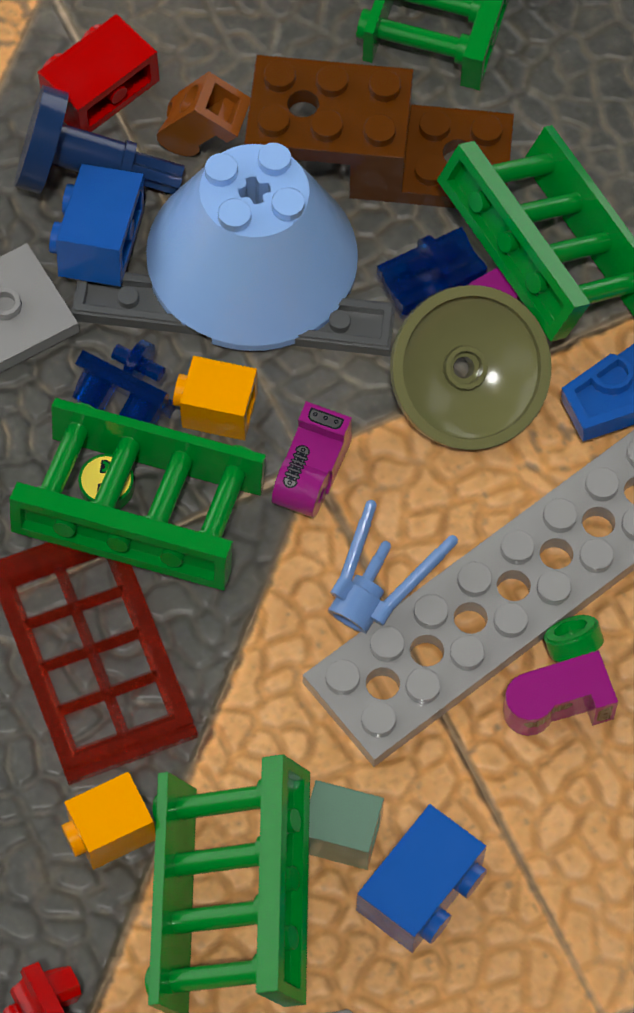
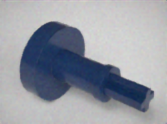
[14,85,185,194]

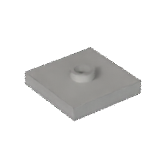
[0,243,80,372]

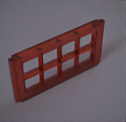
[0,542,198,785]

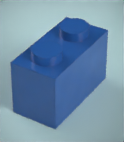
[49,164,144,287]
[356,804,487,953]

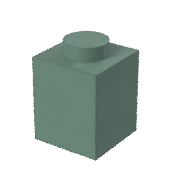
[309,780,384,870]

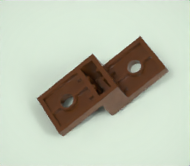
[244,55,514,208]

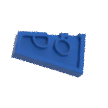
[561,344,634,442]

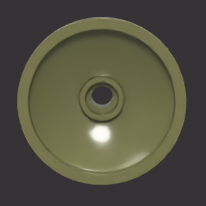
[390,285,552,450]

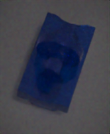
[377,227,488,316]
[72,339,177,424]

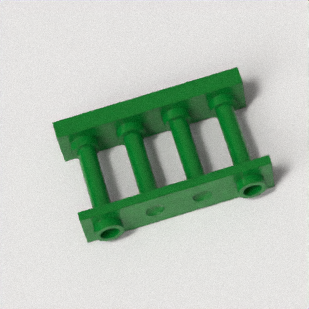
[356,0,509,91]
[437,125,634,342]
[9,398,266,591]
[145,754,310,1013]

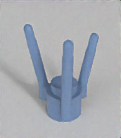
[328,500,458,634]

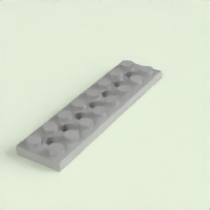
[303,430,634,767]

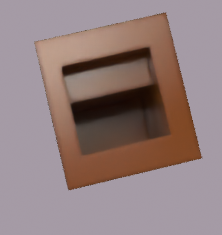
[156,71,251,156]

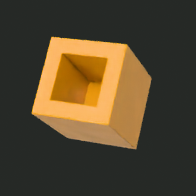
[173,355,258,441]
[61,772,155,870]

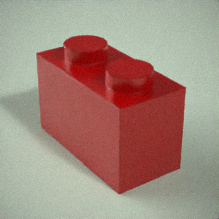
[38,13,160,132]

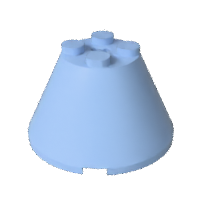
[146,143,358,351]

